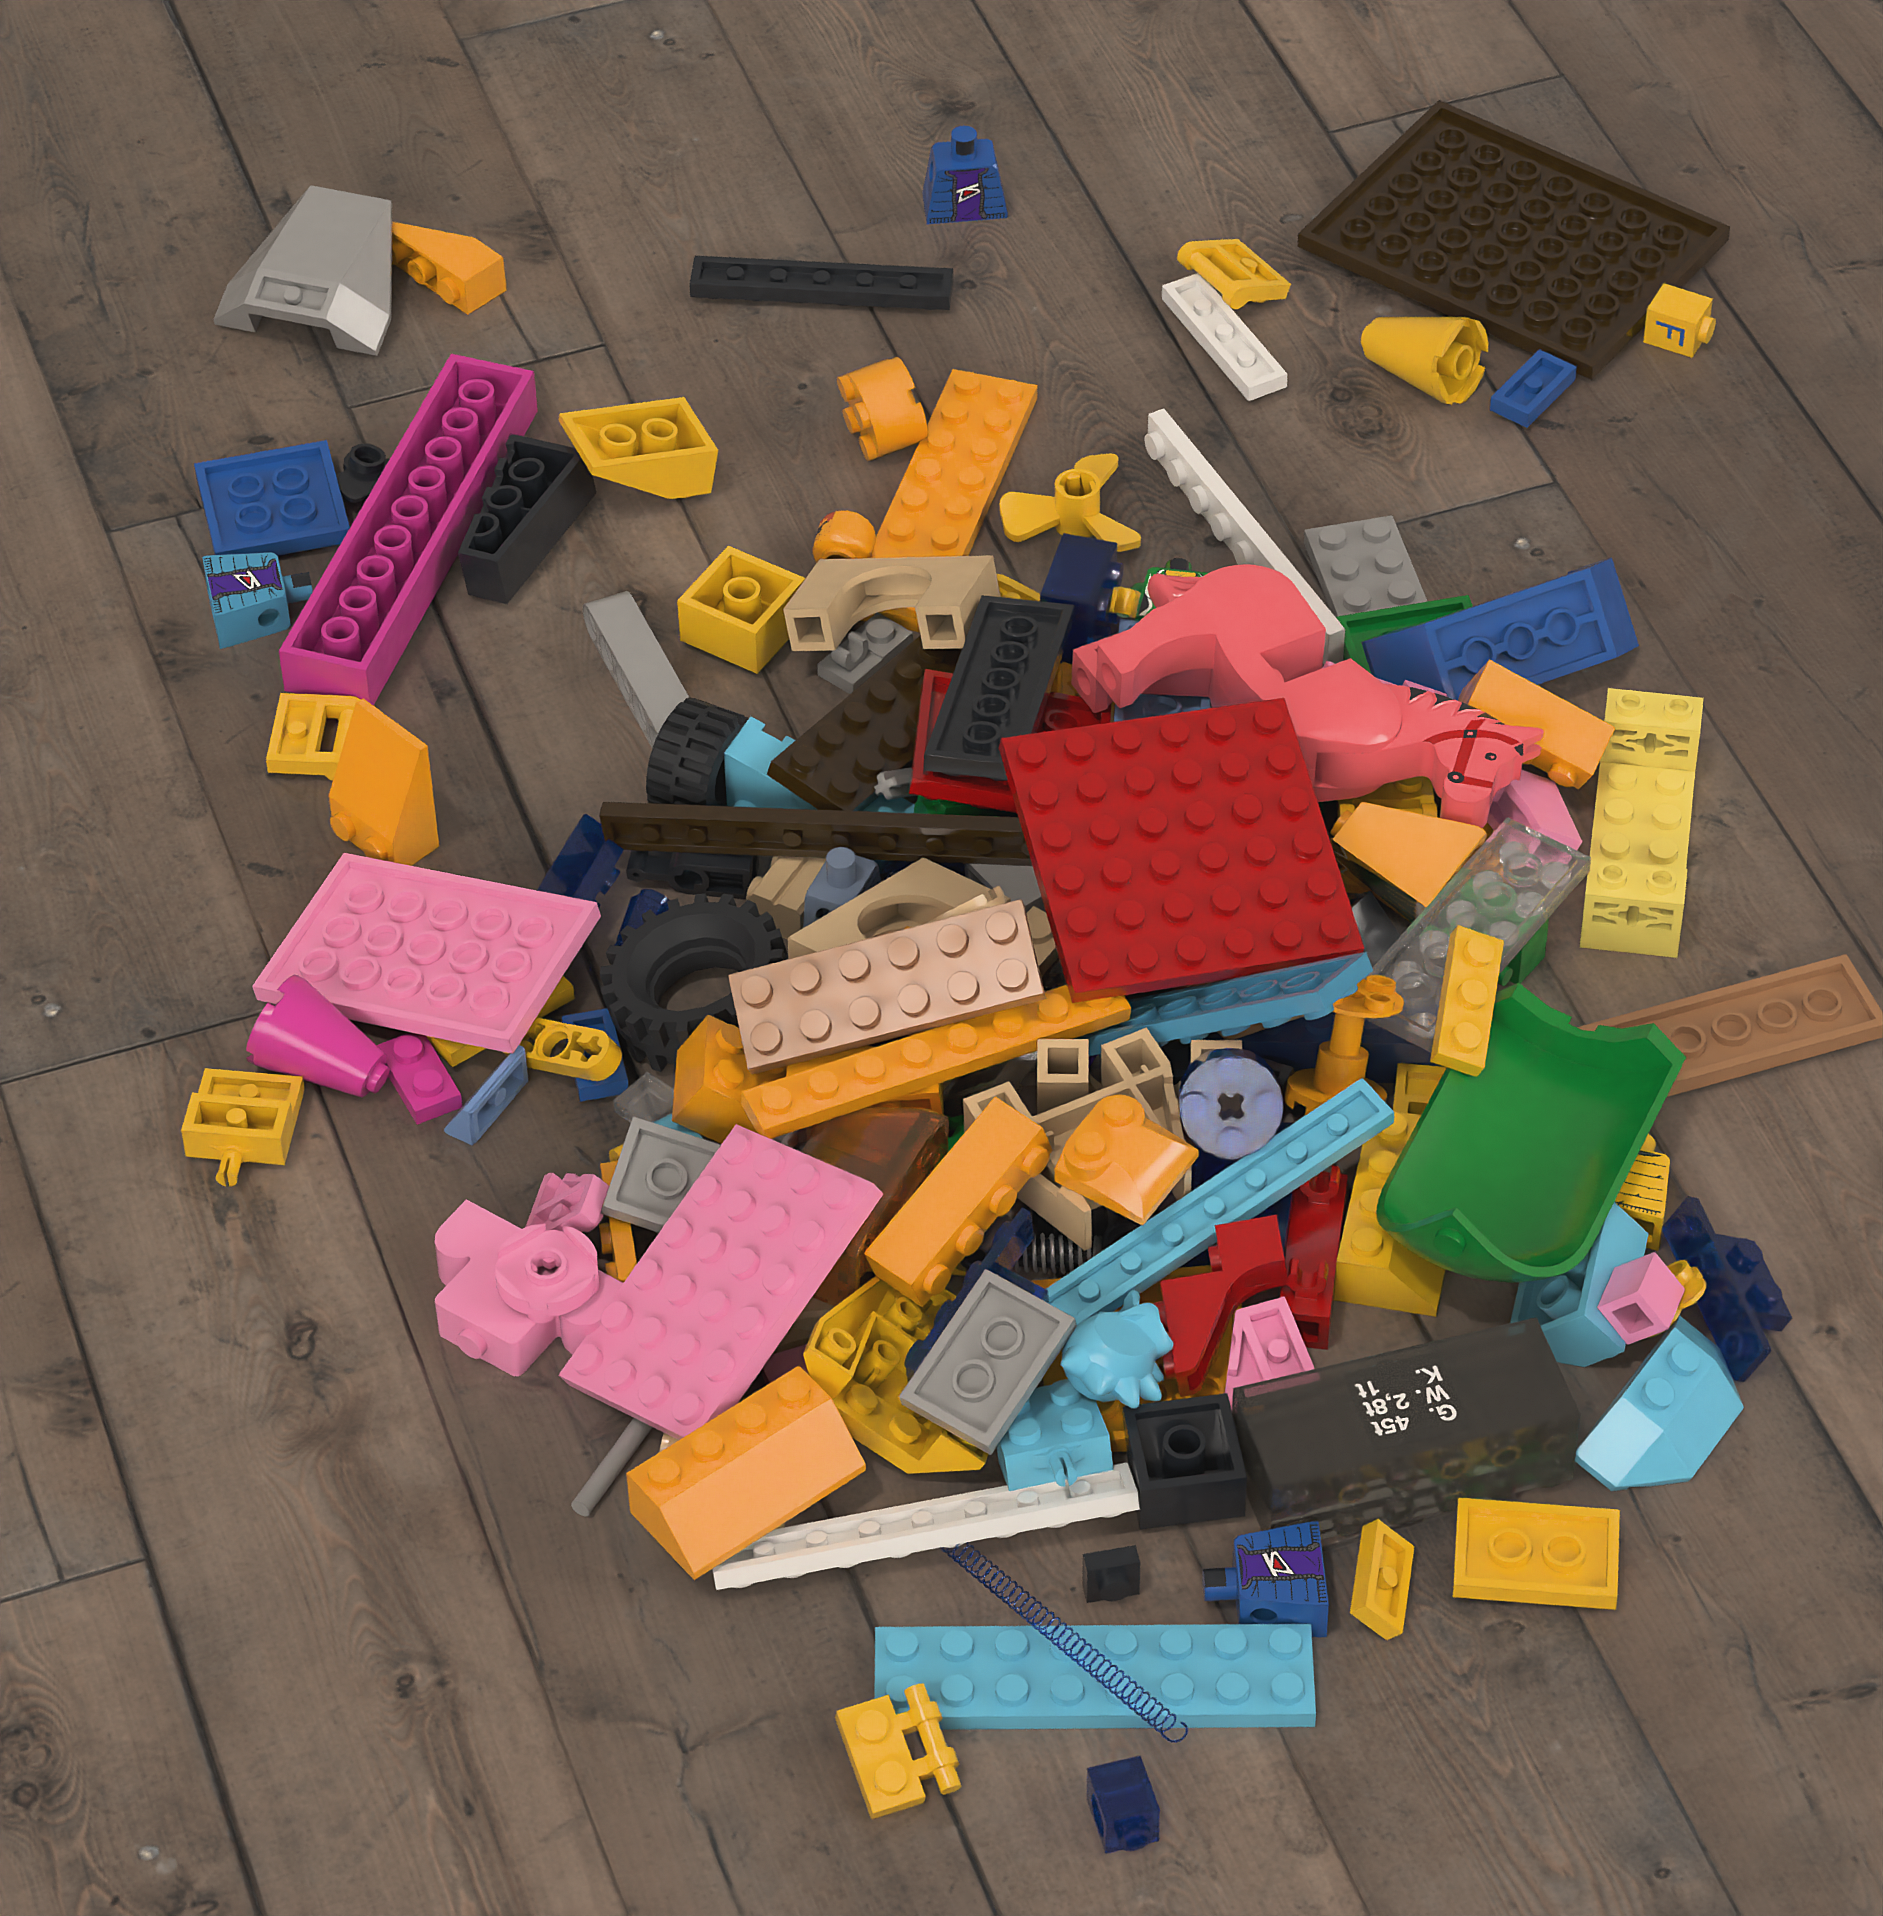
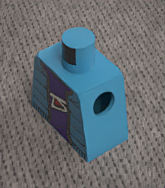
[202,552,313,649]

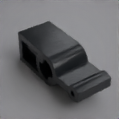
[626,850,759,899]

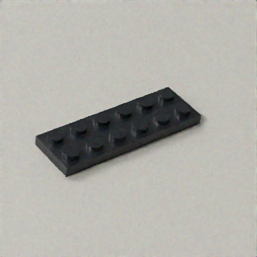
[924,595,1074,781]

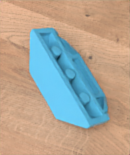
[1570,1315,1744,1491]

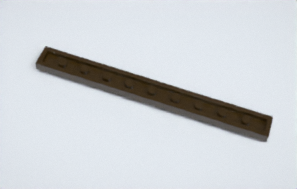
[599,802,1032,866]

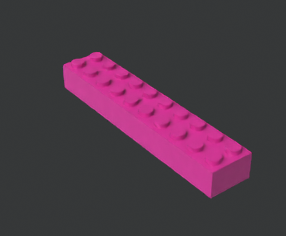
[279,354,538,706]

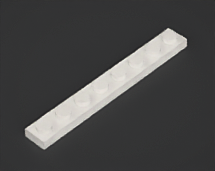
[1144,409,1345,664]
[712,1462,1140,1590]

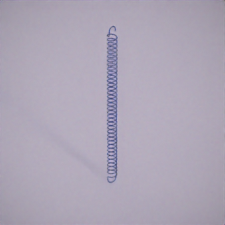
[940,1542,1188,1743]

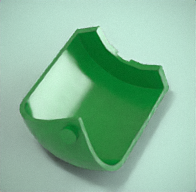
[1376,983,1686,1283]

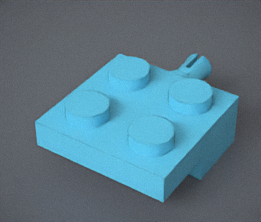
[997,1379,1114,1491]

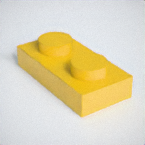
[1350,1519,1415,1640]

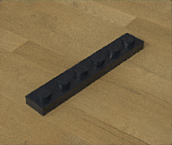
[689,256,954,310]

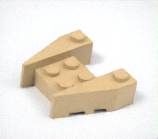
[963,1027,1191,1251]

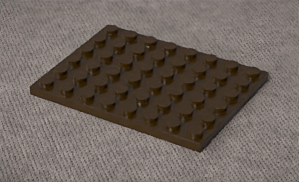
[1297,100,1730,380]

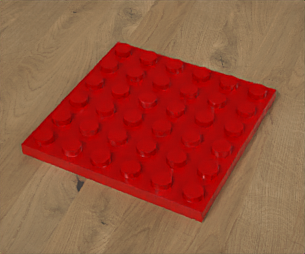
[999,698,1364,1003]

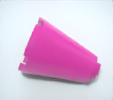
[246,975,390,1098]

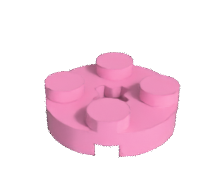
[495,1224,599,1323]

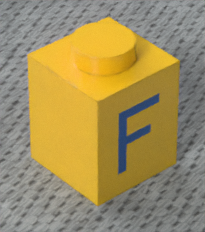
[1643,283,1716,358]

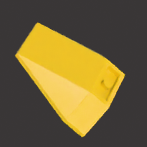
[803,1276,988,1474]

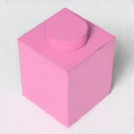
[1597,1252,1685,1345]

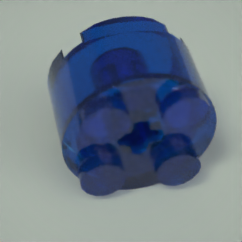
[1178,1048,1283,1160]

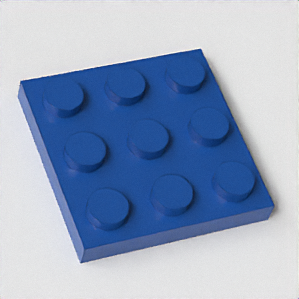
[194,440,350,555]

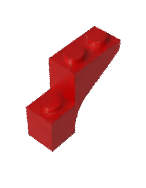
[1153,1215,1288,1397]

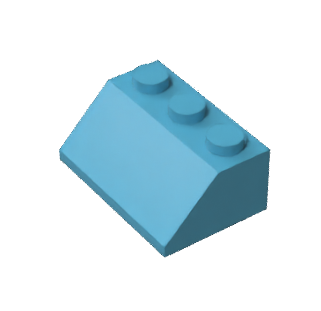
[1505,1202,1649,1367]

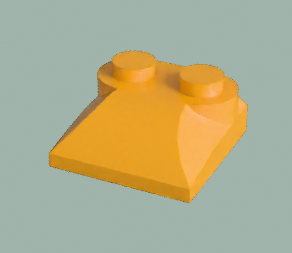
[1054,1095,1199,1226]

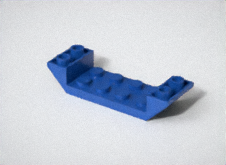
[1361,557,1639,701]

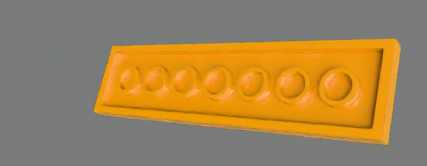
[861,369,1037,632]

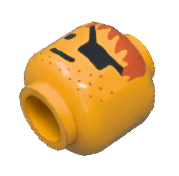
[812,510,876,563]

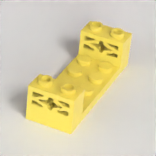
[1580,688,1703,958]

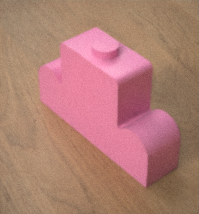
[435,1199,623,1376]

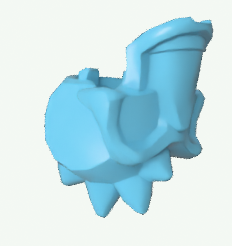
[1061,1290,1174,1409]

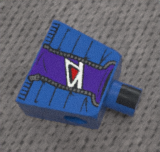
[922,126,1008,224]
[1202,1521,1329,1637]

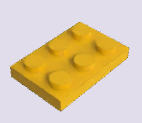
[1453,1498,1620,1610]

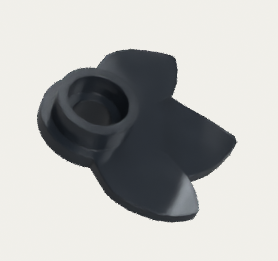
[338,443,390,503]

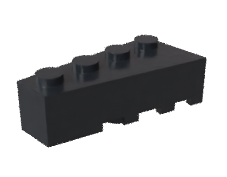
[458,433,597,604]

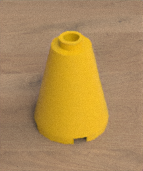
[1361,317,1488,405]

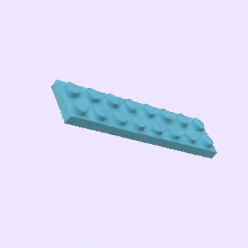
[874,1624,1316,1730]

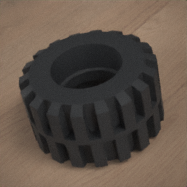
[646,698,748,806]

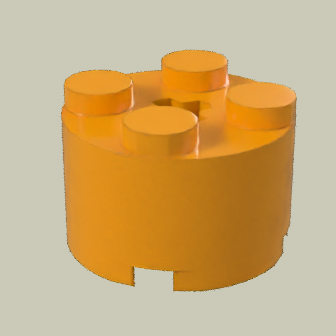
[837,357,928,461]

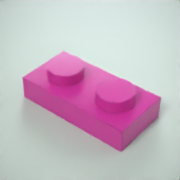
[377,1032,463,1125]

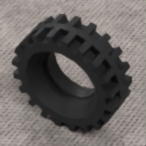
[600,893,788,1072]

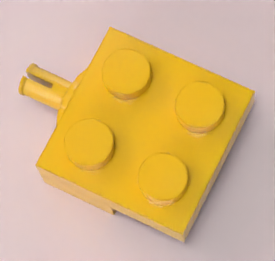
[181,1068,305,1187]

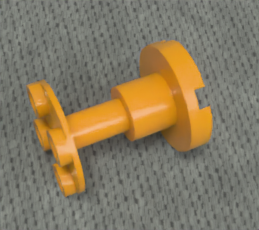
[1284,975,1404,1116]

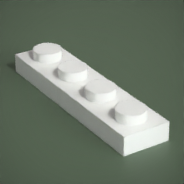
[1162,273,1287,401]

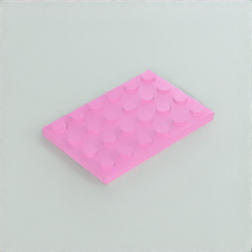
[252,853,601,1054]
[559,1124,883,1440]

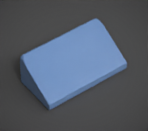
[444,1045,528,1146]

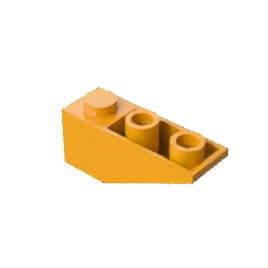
[392,222,507,315]

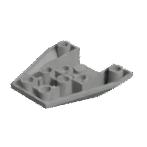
[213,185,393,356]

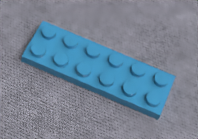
[1074,952,1373,1058]

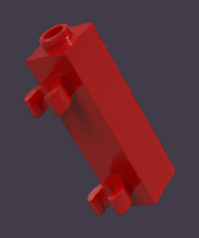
[1280,1165,1348,1350]

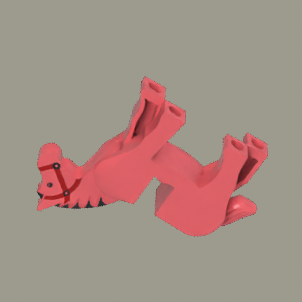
[1071,564,1544,828]

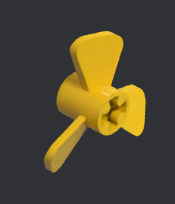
[1000,453,1141,552]

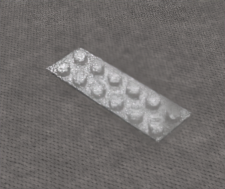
[1364,817,1591,1052]

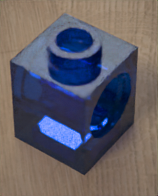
[1087,1755,1160,1854]

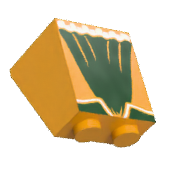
[1330,802,1486,931]

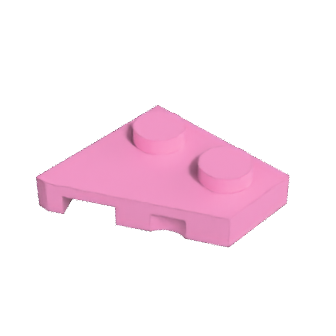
[525,1173,609,1233]
[1225,1296,1322,1420]

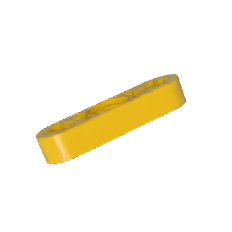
[503,1017,622,1081]

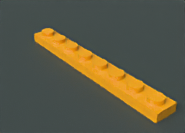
[741,985,1131,1139]

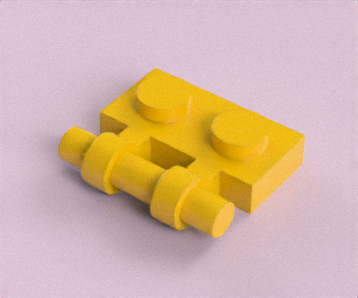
[835,1683,962,1820]

